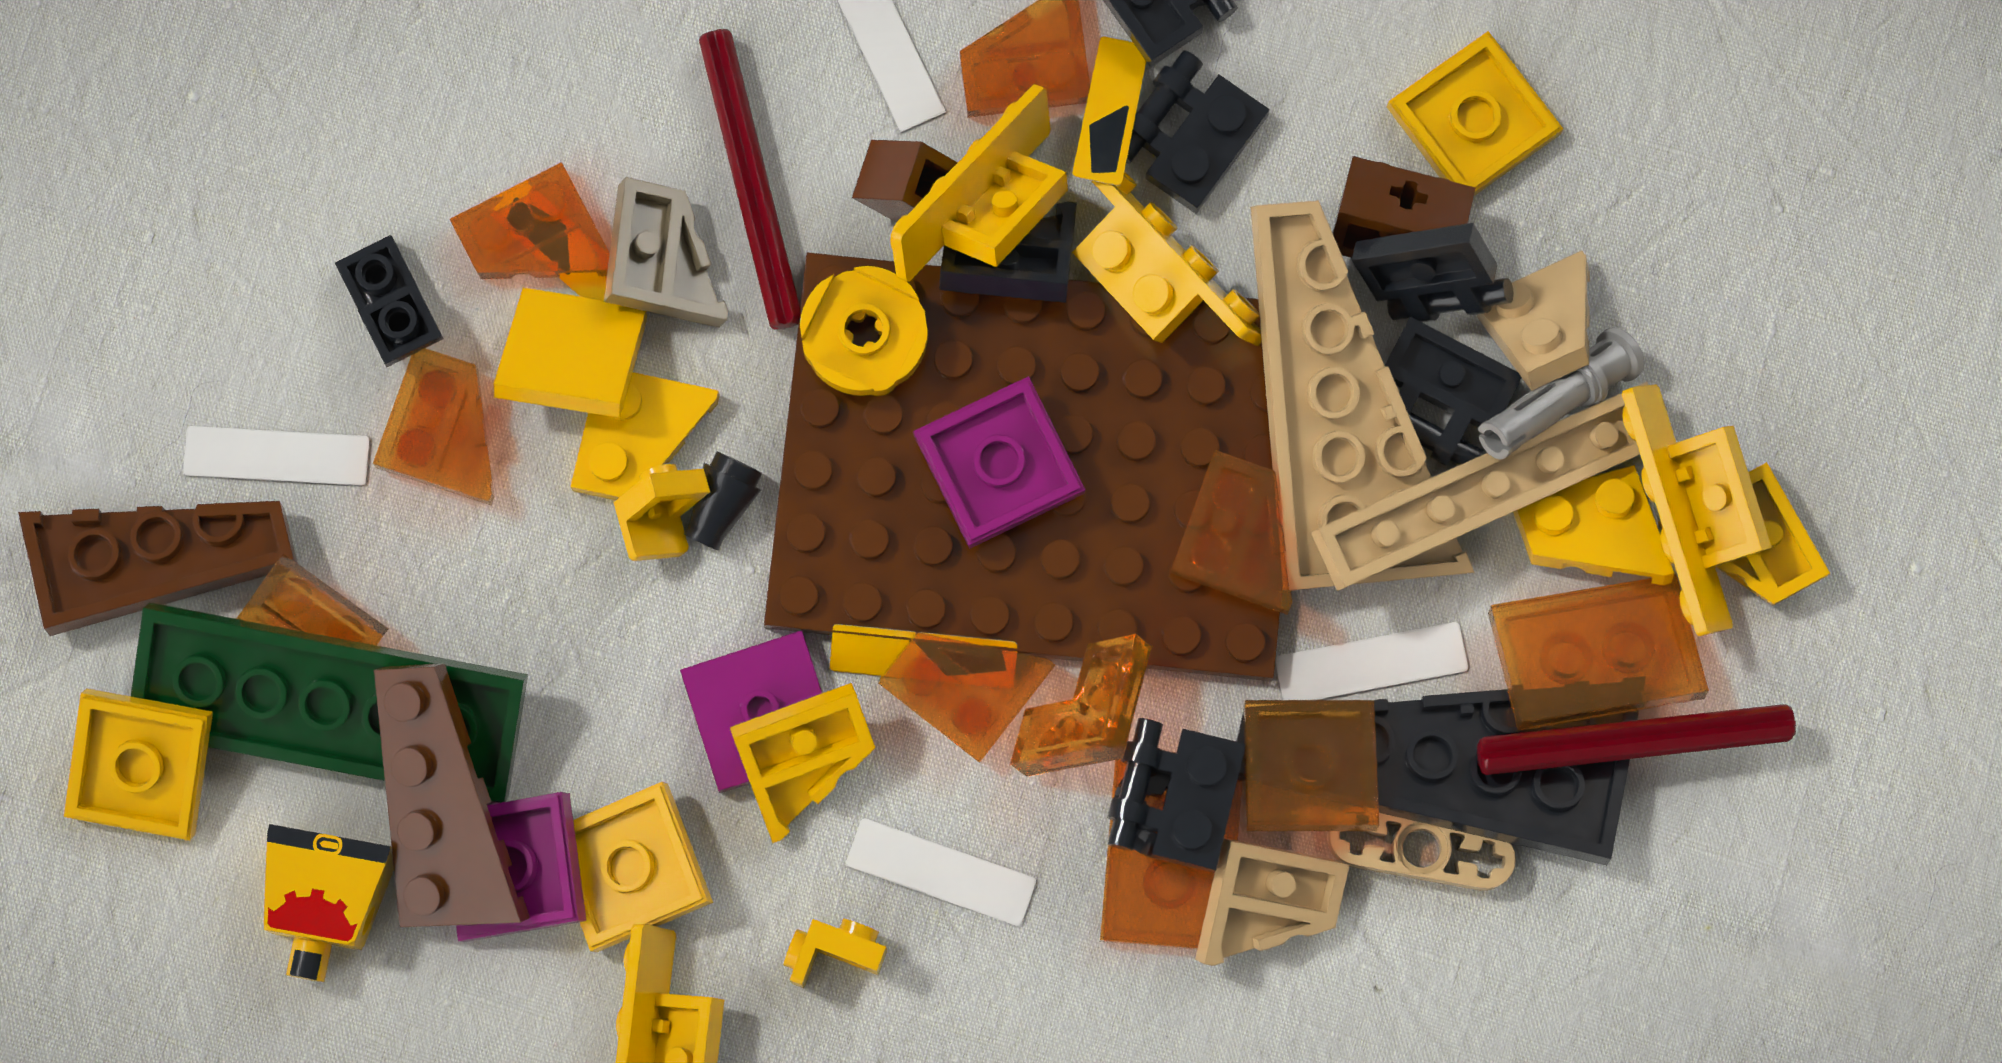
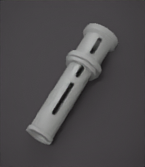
[1478,327,1645,460]

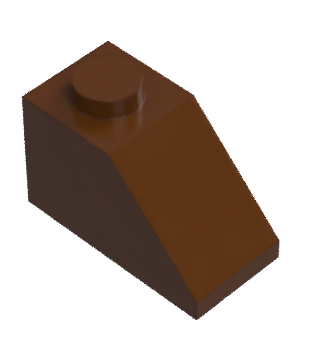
[852,140,958,222]

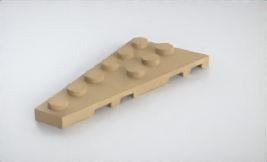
[1250,200,1475,591]

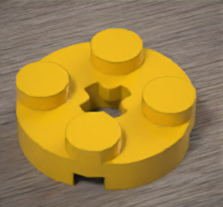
[800,266,928,396]

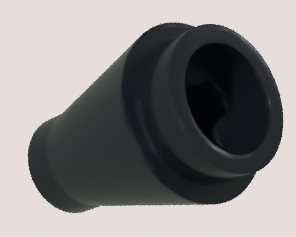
[684,451,762,550]

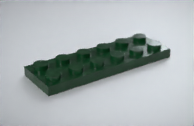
[131,602,528,803]

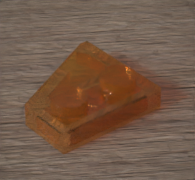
[960,0,1090,118]

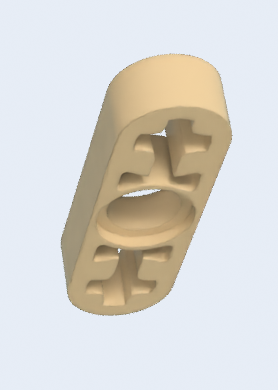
[1327,807,1515,891]

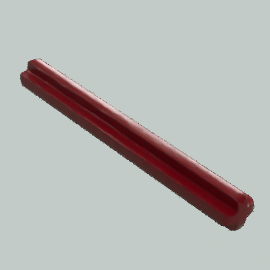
[699,29,801,330]
[1477,704,1796,775]

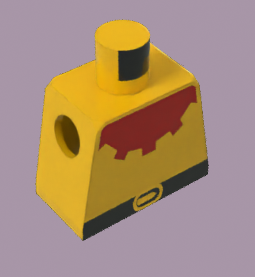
[264,824,394,982]

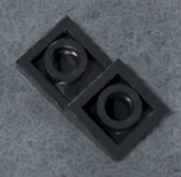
[335,235,444,367]

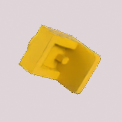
[613,464,710,561]
[783,918,887,988]

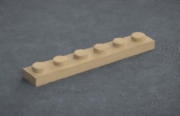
[1311,382,1648,591]

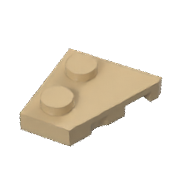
[1477,250,1590,391]
[1195,838,1350,966]

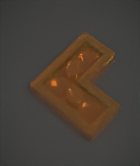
[1010,634,1152,777]

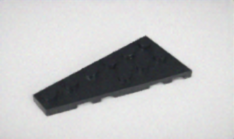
[1236,678,1645,866]

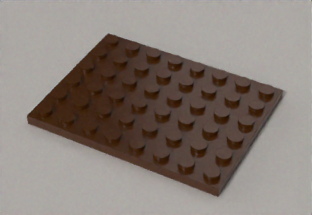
[764,252,1282,681]

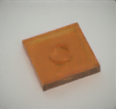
[1243,700,1379,831]

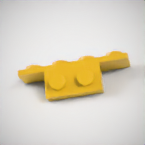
[890,84,1068,282]
[1072,171,1262,346]
[1622,384,1772,637]
[615,924,725,1063]

